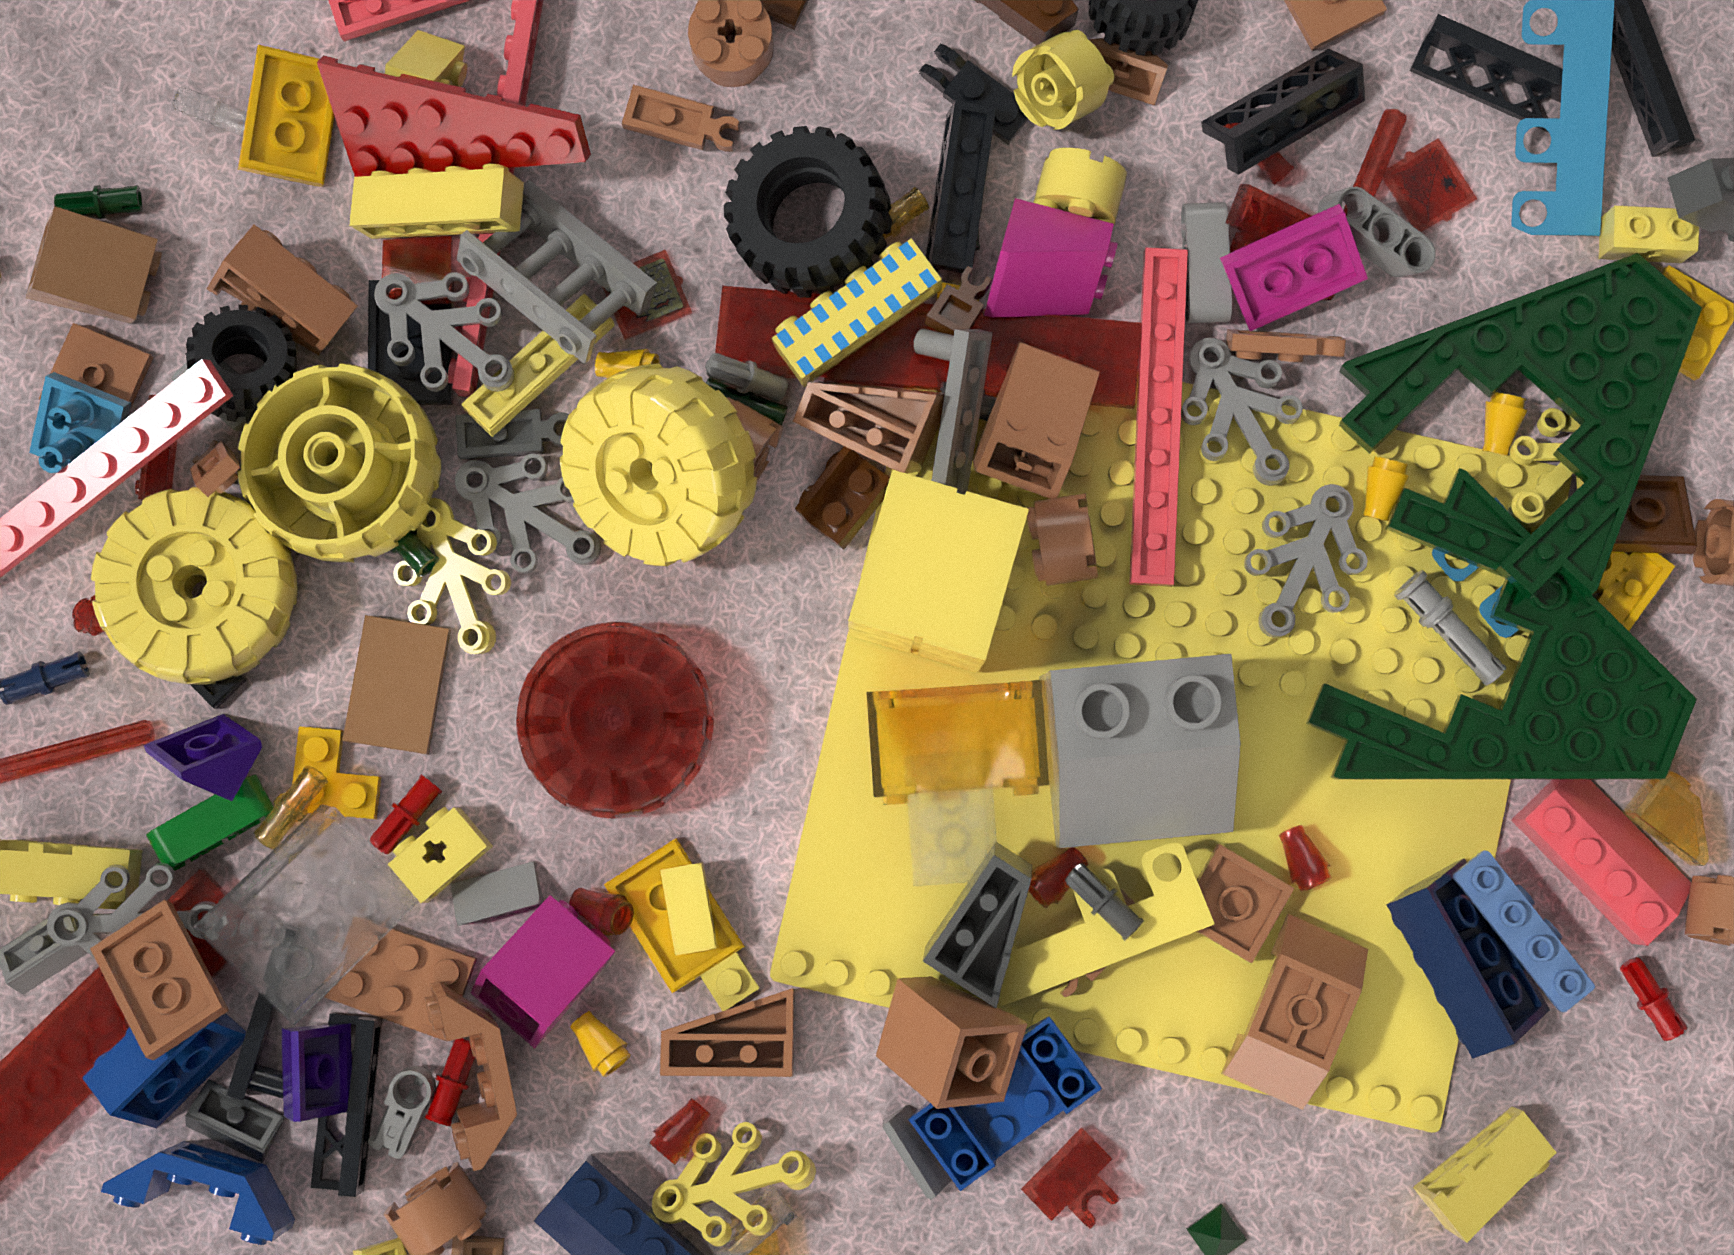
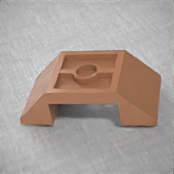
[1221,914,1368,1110]
[425,981,517,1171]

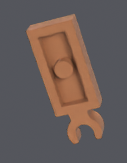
[621,84,740,152]
[1226,329,1346,362]
[190,440,240,497]

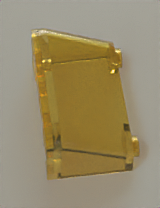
[866,680,1049,805]

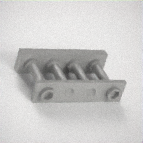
[457,180,657,364]

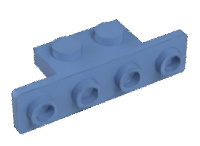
[1453,850,1595,1012]

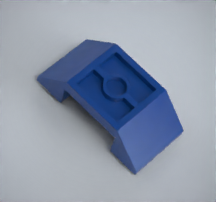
[908,1016,1102,1191]
[101,1141,295,1245]

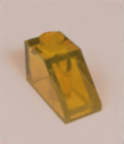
[1623,771,1709,866]

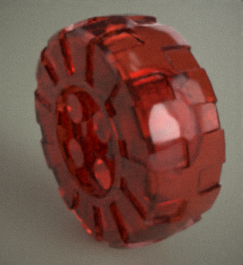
[516,622,715,819]

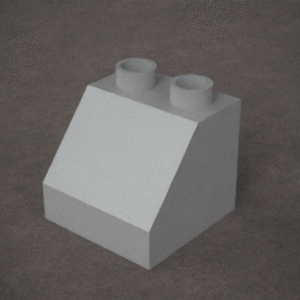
[1039,654,1241,848]

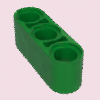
[146,774,277,871]

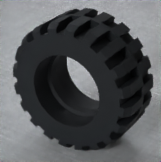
[723,126,892,298]

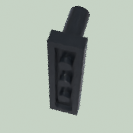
[226,924,301,1101]

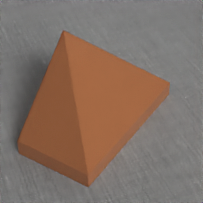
[1089,38,1168,105]

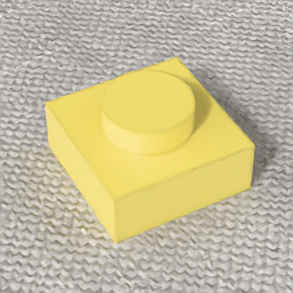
[700,952,760,1011]

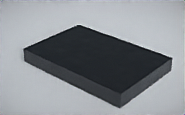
[368,279,454,405]

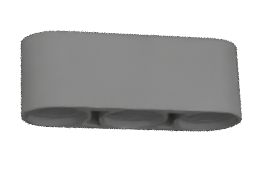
[1318,187,1436,277]
[1181,202,1232,323]

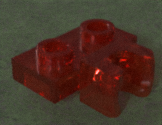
[1225,184,1312,253]
[1021,1127,1121,1229]

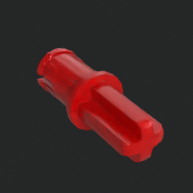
[370,774,443,855]
[1620,957,1688,1041]
[425,1038,475,1127]

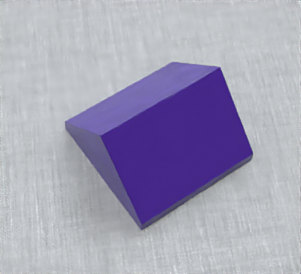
[144,714,262,801]
[282,1023,352,1122]

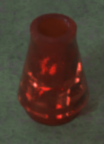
[1278,825,1332,892]
[1028,847,1089,908]
[569,887,634,936]
[649,1098,711,1165]

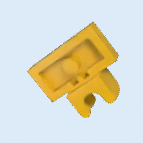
[1595,552,1675,631]

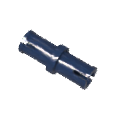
[0,651,90,705]

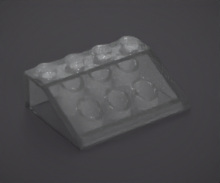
[193,804,419,1026]

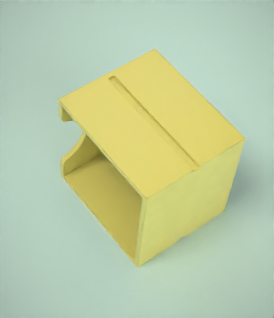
[848,470,1029,673]

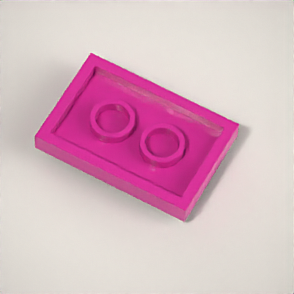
[1220,204,1368,331]

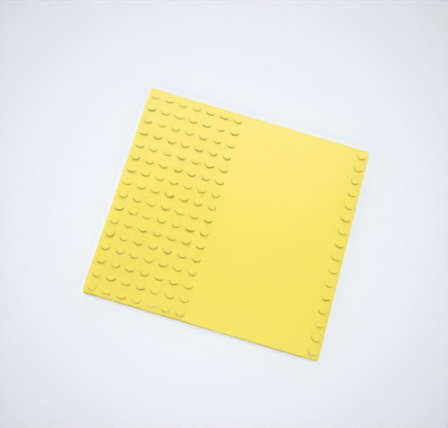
[770,324,1572,1133]

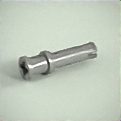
[1394,570,1506,686]

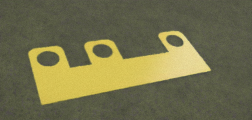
[997,842,1215,1008]

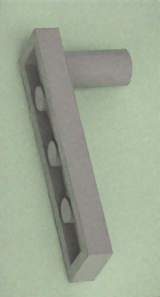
[914,329,993,495]

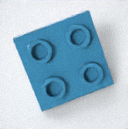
[29,372,131,473]

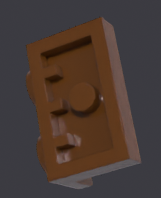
[795,446,890,550]

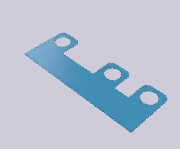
[1511,0,1614,236]

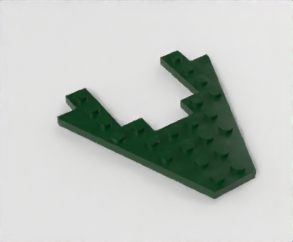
[1339,253,1702,599]
[1306,468,1697,780]

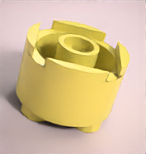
[1012,30,1114,130]
[1033,148,1127,225]

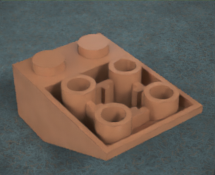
[972,342,1100,499]

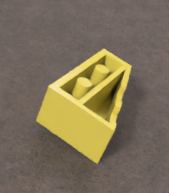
[0,839,143,909]
[1413,1106,1557,1243]

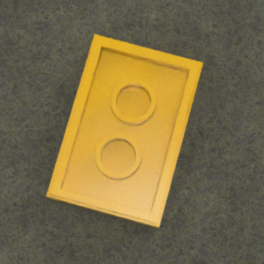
[237,44,341,187]
[604,838,745,993]

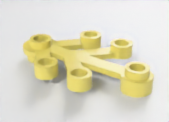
[1507,408,1584,529]
[394,498,511,654]
[652,1122,816,1247]

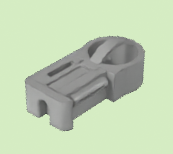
[368,1066,436,1159]

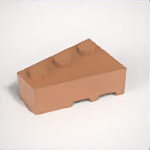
[206,224,358,355]
[793,381,945,474]
[660,988,795,1077]

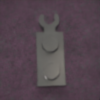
[455,409,569,460]

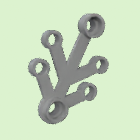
[374,272,514,392]
[1181,338,1303,486]
[455,453,601,574]
[1244,484,1368,638]
[47,863,224,958]

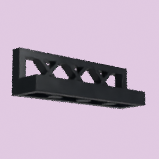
[1612,0,1695,157]
[1409,14,1563,132]
[1201,49,1365,175]
[925,100,996,273]
[310,1013,383,1197]

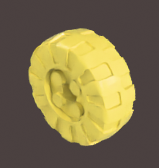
[237,363,441,563]
[560,363,757,566]
[91,487,298,685]

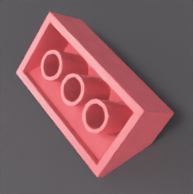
[1511,780,1691,946]

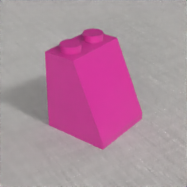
[984,198,1118,317]
[470,895,615,1049]

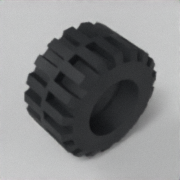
[1088,0,1198,56]
[185,304,297,423]

